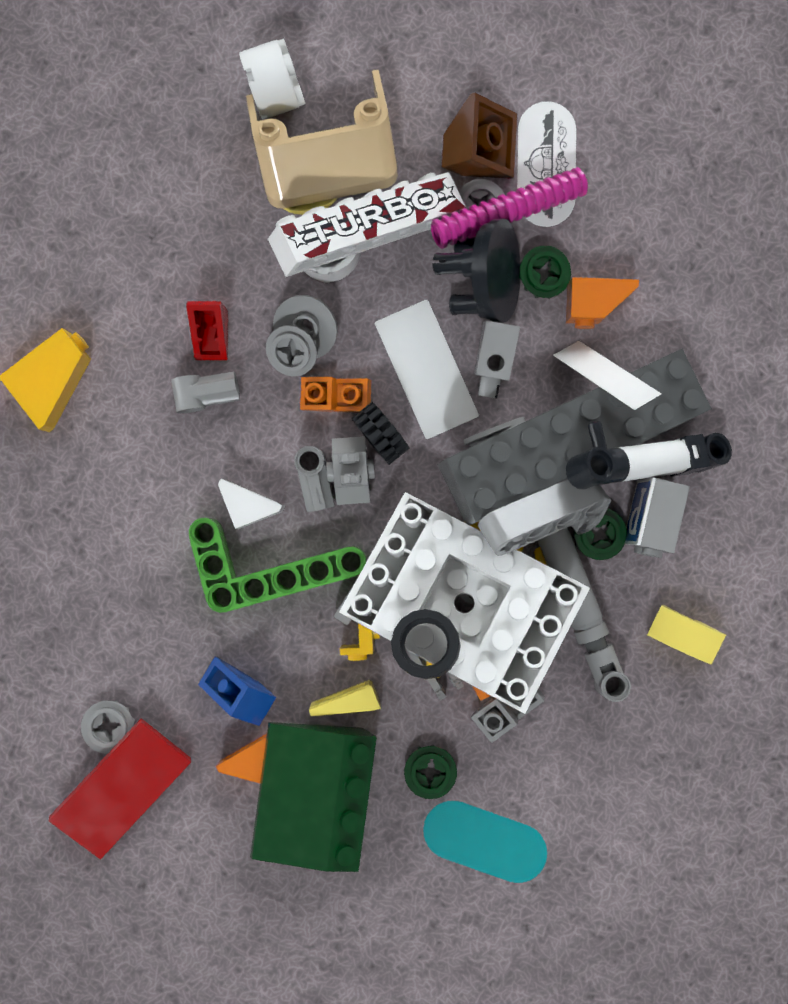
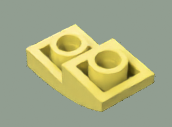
[647,605,726,665]

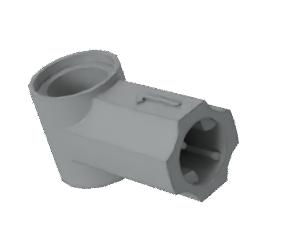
[171,371,240,413]
[294,446,335,512]

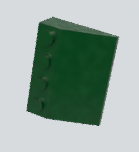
[250,722,377,872]

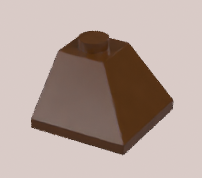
[442,92,517,179]

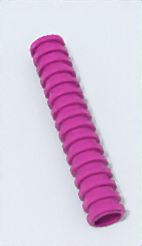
[431,167,588,249]

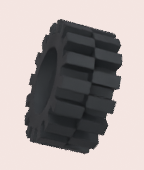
[351,402,410,465]

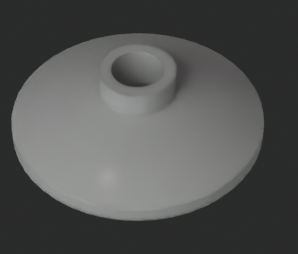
[273,295,338,358]

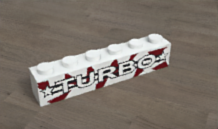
[268,172,466,277]

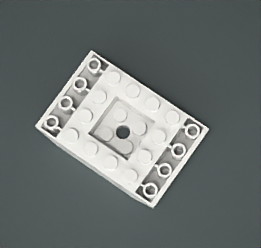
[339,492,590,714]

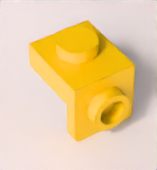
[339,623,380,661]

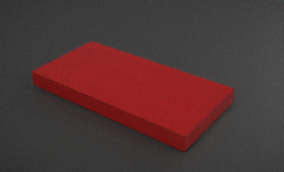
[48,718,191,860]

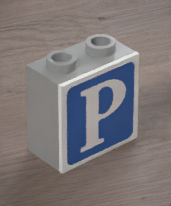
[625,477,690,558]

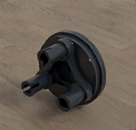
[432,218,520,322]

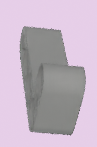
[478,480,611,556]

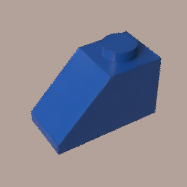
[198,656,276,726]

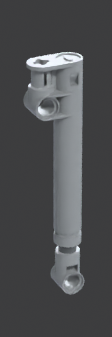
[463,416,631,702]

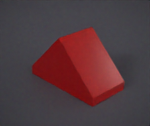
[186,301,228,360]

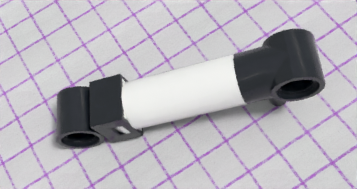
[566,421,732,490]

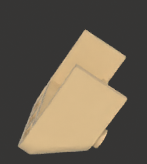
[246,70,398,209]

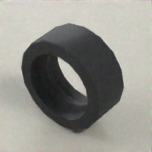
[391,609,461,679]

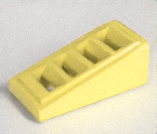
[309,680,381,716]

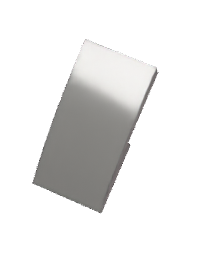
[471,689,545,743]

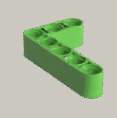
[189,518,367,613]

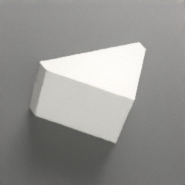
[218,479,285,529]

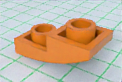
[300,377,372,413]

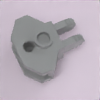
[326,436,375,505]

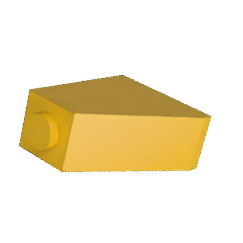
[0,328,91,432]

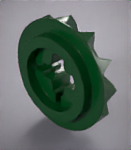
[519,246,571,299]
[573,509,627,560]
[404,745,457,799]

